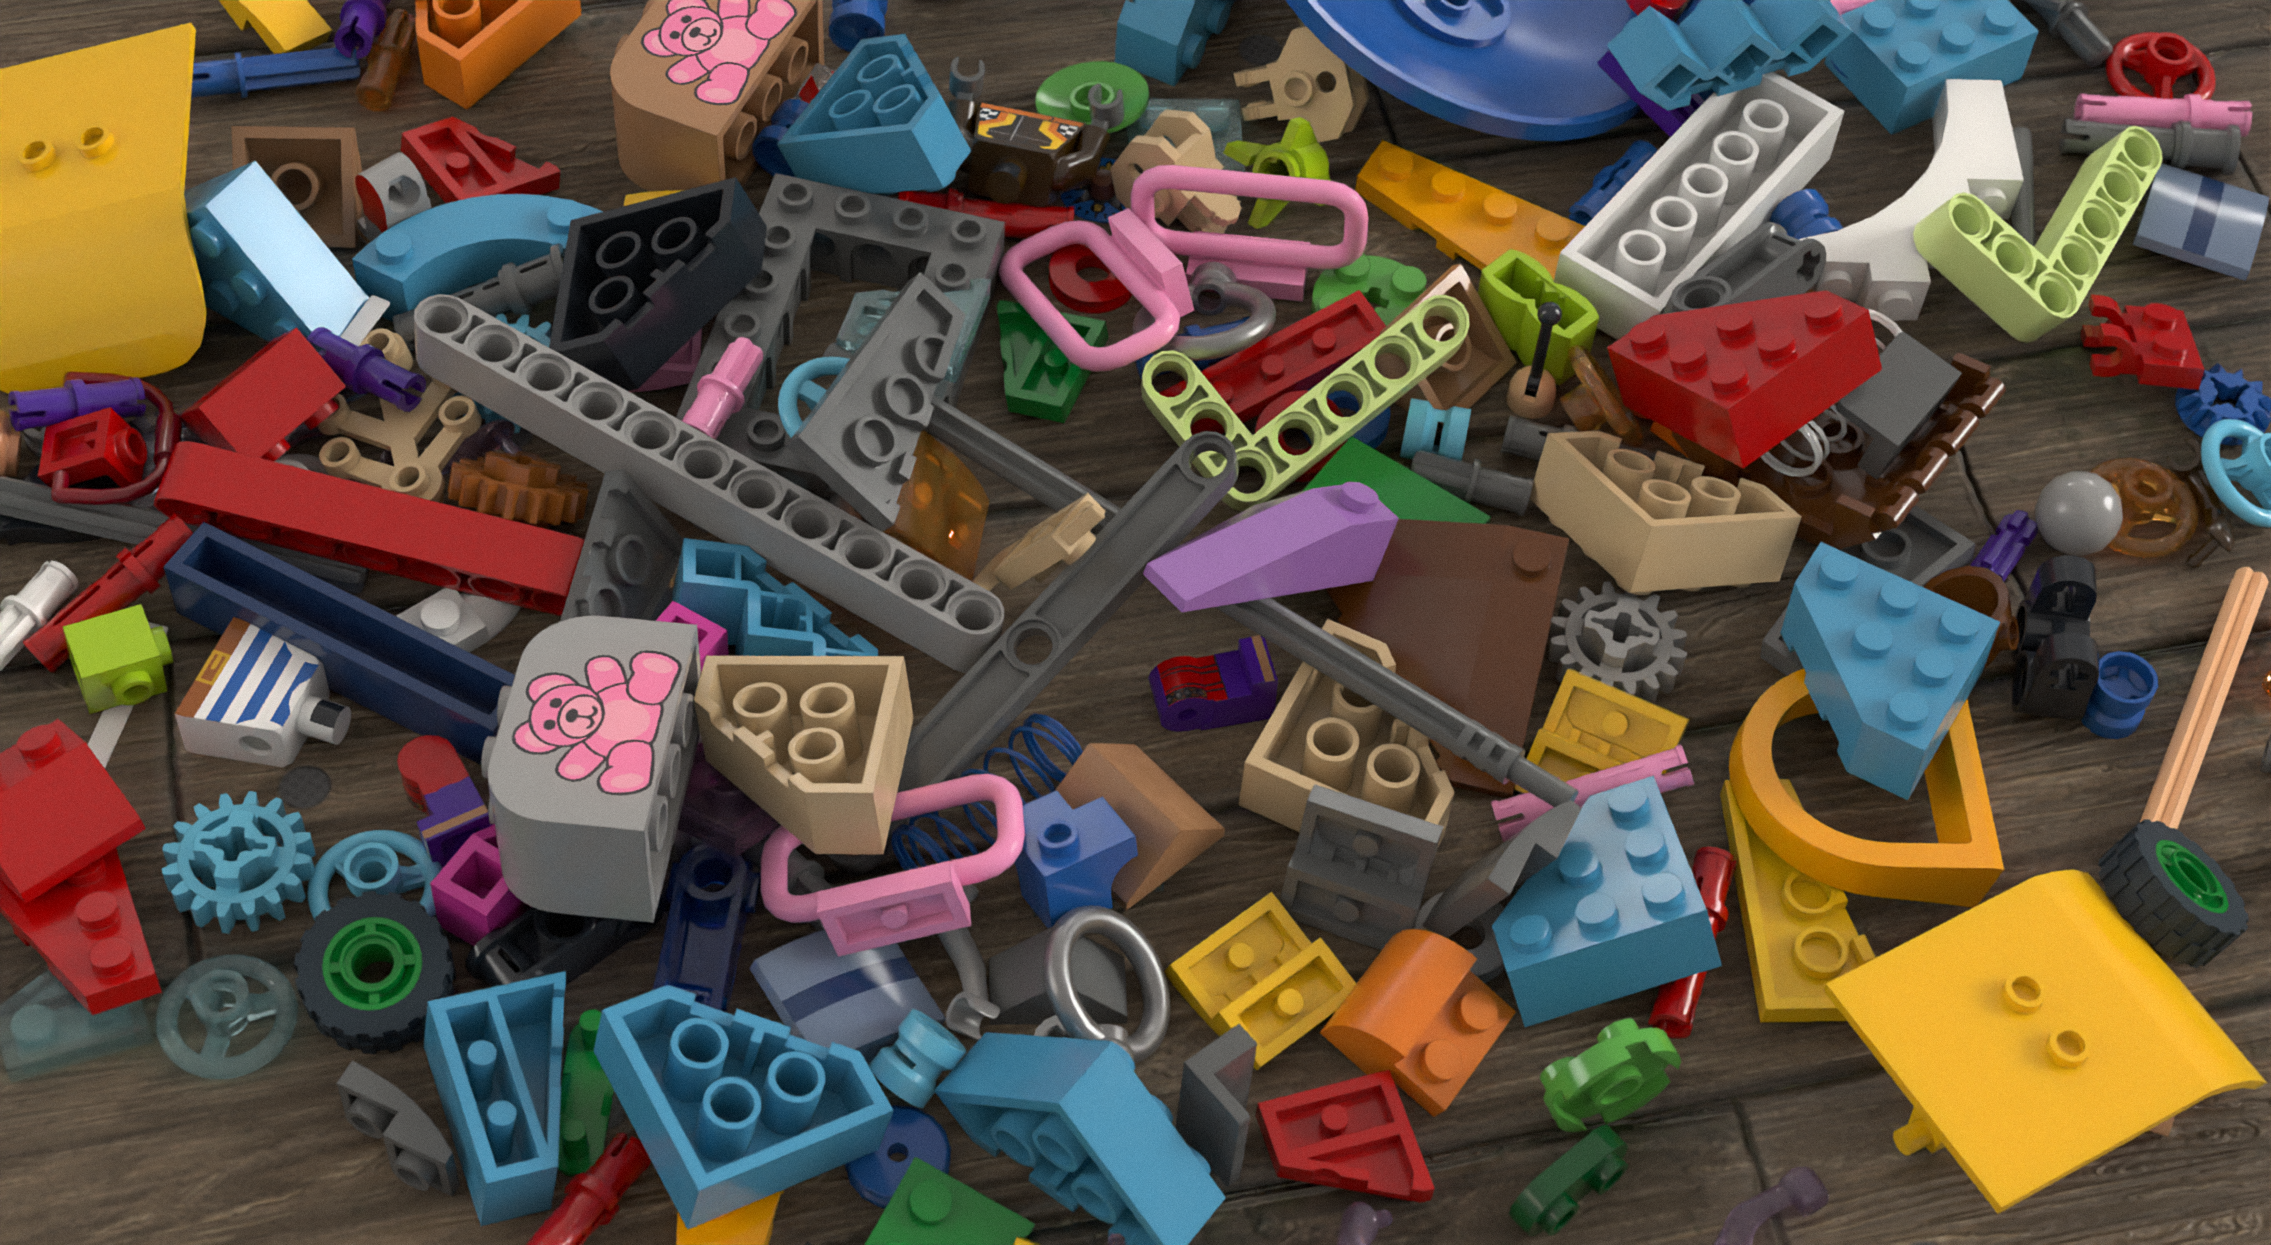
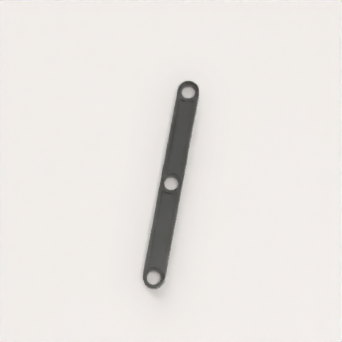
[827,431,1239,875]

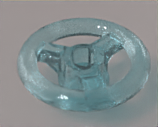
[156,954,298,1079]

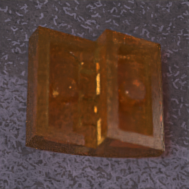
[883,430,990,581]

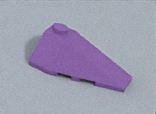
[1143,482,1399,612]

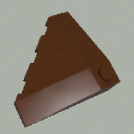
[1314,519,1569,798]

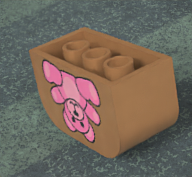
[610,0,824,191]

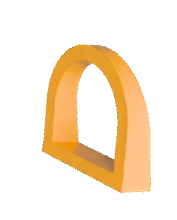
[1729,669,2004,908]

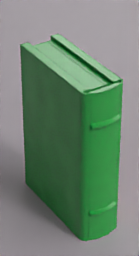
[1302,436,1491,524]

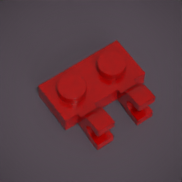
[2080,294,2204,390]

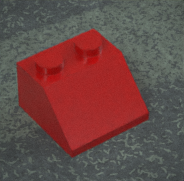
[179,327,346,462]
[0,719,146,904]

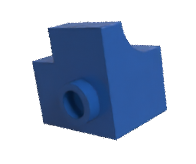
[1014,790,1138,928]

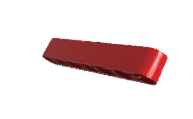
[154,441,585,616]

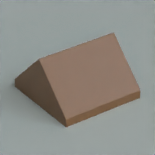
[232,126,363,248]
[1375,264,1517,432]
[1055,743,1225,911]

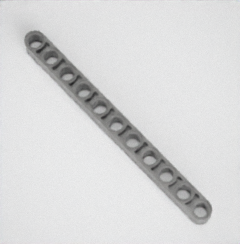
[414,294,1004,673]

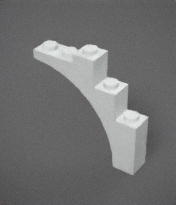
[1799,79,2024,321]

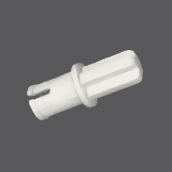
[0,560,79,671]

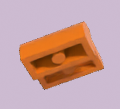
[1320,929,1516,1117]

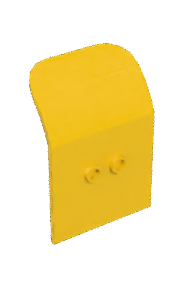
[0,23,207,394]
[1823,870,2267,1214]

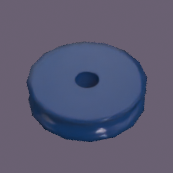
[845,1105,951,1208]

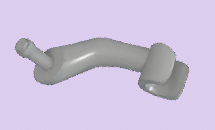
[937,884,1000,1042]

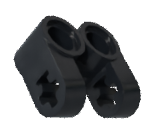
[2011,555,2099,721]

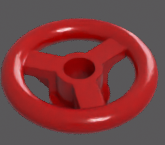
[2105,32,2216,100]

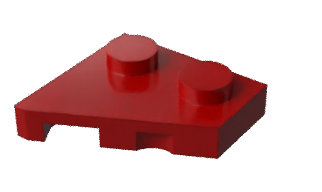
[1255,1069,1435,1203]

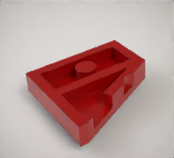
[401,116,561,203]

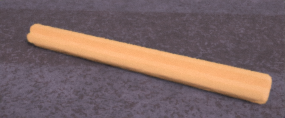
[2140,567,2269,829]

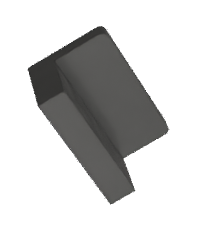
[1836,332,1962,480]
[1175,1024,1257,1187]

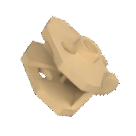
[1234,25,1370,142]
[1110,109,1242,234]

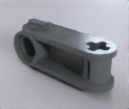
[1663,222,1826,314]

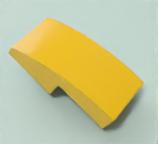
[219,0,332,54]

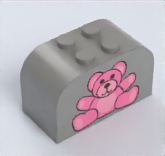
[481,616,701,922]

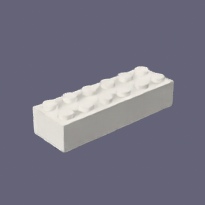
[1554,72,1844,340]

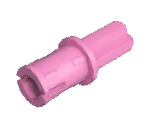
[681,337,763,440]

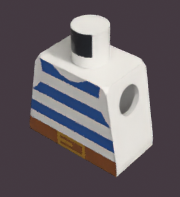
[175,617,351,767]

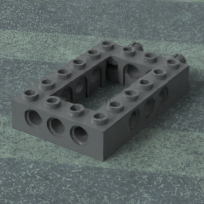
[676,173,1005,540]

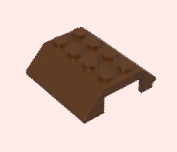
[1672,289,2006,550]

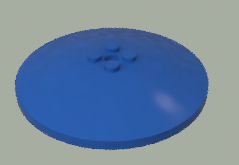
[1286,0,1673,141]

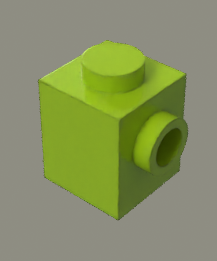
[63,604,173,714]

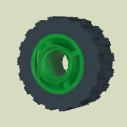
[2098,819,2249,968]
[294,891,456,1054]

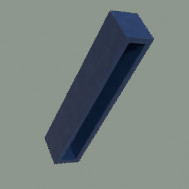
[164,522,515,765]

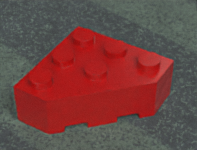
[1607,290,1882,469]

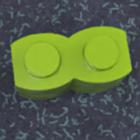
[1477,249,1599,385]

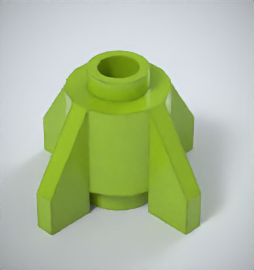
[1223,117,1331,229]

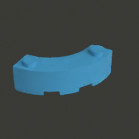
[352,194,603,322]

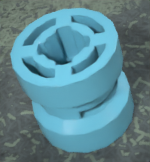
[1400,398,1471,461]
[869,1009,967,1108]

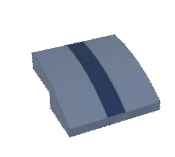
[2133,163,2269,281]
[749,929,946,1065]

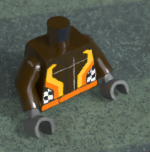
[948,57,1125,208]

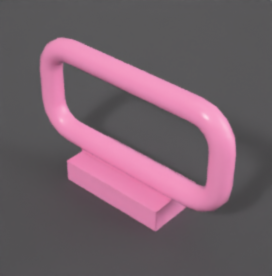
[1131,165,1368,302]
[998,208,1194,372]
[760,774,1025,957]

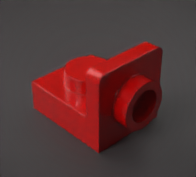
[38,407,147,488]

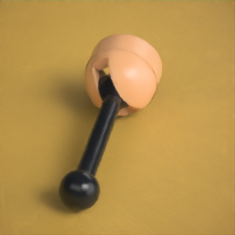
[1506,302,1562,419]

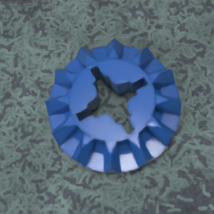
[2175,363,2271,445]

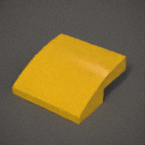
[1514,669,1690,793]
[1164,892,1356,1070]

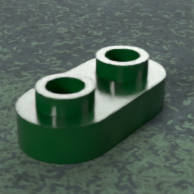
[1509,1124,1628,1237]

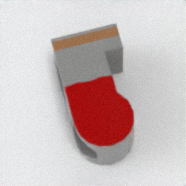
[355,152,431,244]

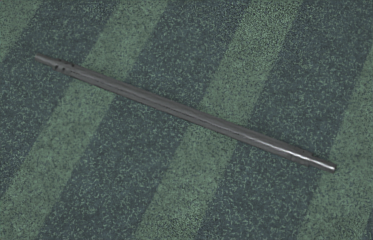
[823,342,1578,807]

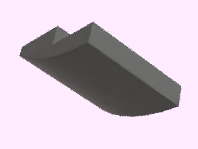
[1279,784,1443,950]
[1423,800,1582,938]

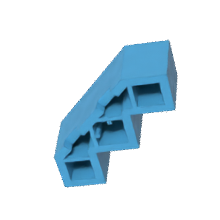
[1607,0,1853,111]
[672,538,878,656]

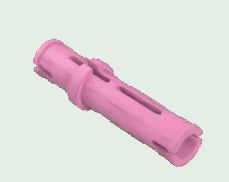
[2074,94,2252,137]
[1491,744,1694,842]

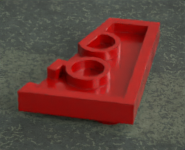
[0,848,162,1016]

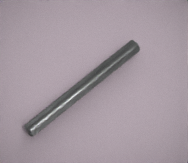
[0,476,369,594]

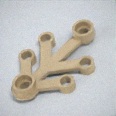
[317,328,482,503]

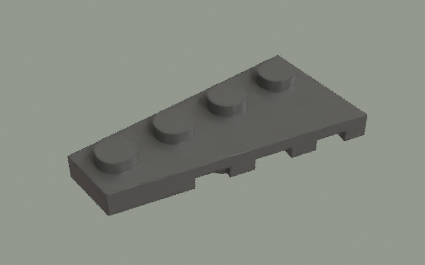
[786,272,966,532]
[560,469,683,621]
[1760,505,1975,676]

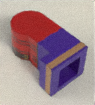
[1148,635,1278,732]
[397,735,492,869]

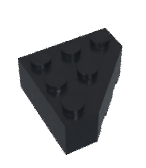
[549,177,767,391]

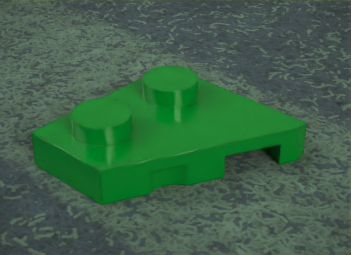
[997,300,1109,423]
[865,1156,1035,1245]

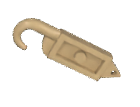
[973,493,1106,591]

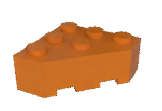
[415,0,582,110]

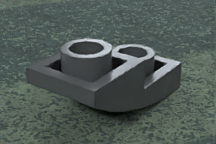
[337,1061,460,1197]

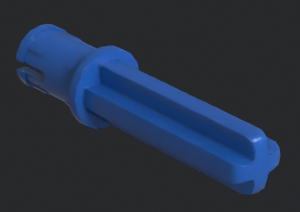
[191,48,360,99]

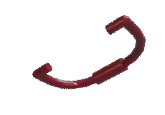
[51,371,182,505]

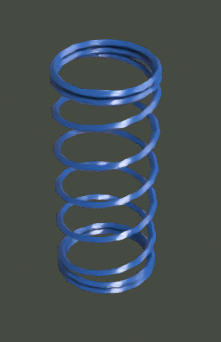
[891,713,1083,871]

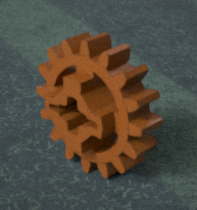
[447,451,589,530]

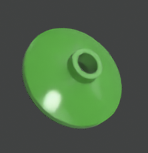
[1035,61,1149,133]

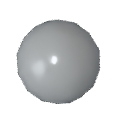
[2034,471,2123,556]

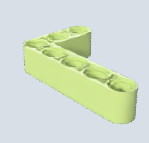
[1913,126,2163,343]
[1141,295,1470,512]

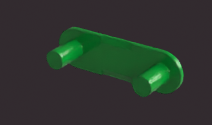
[557,1009,614,1177]

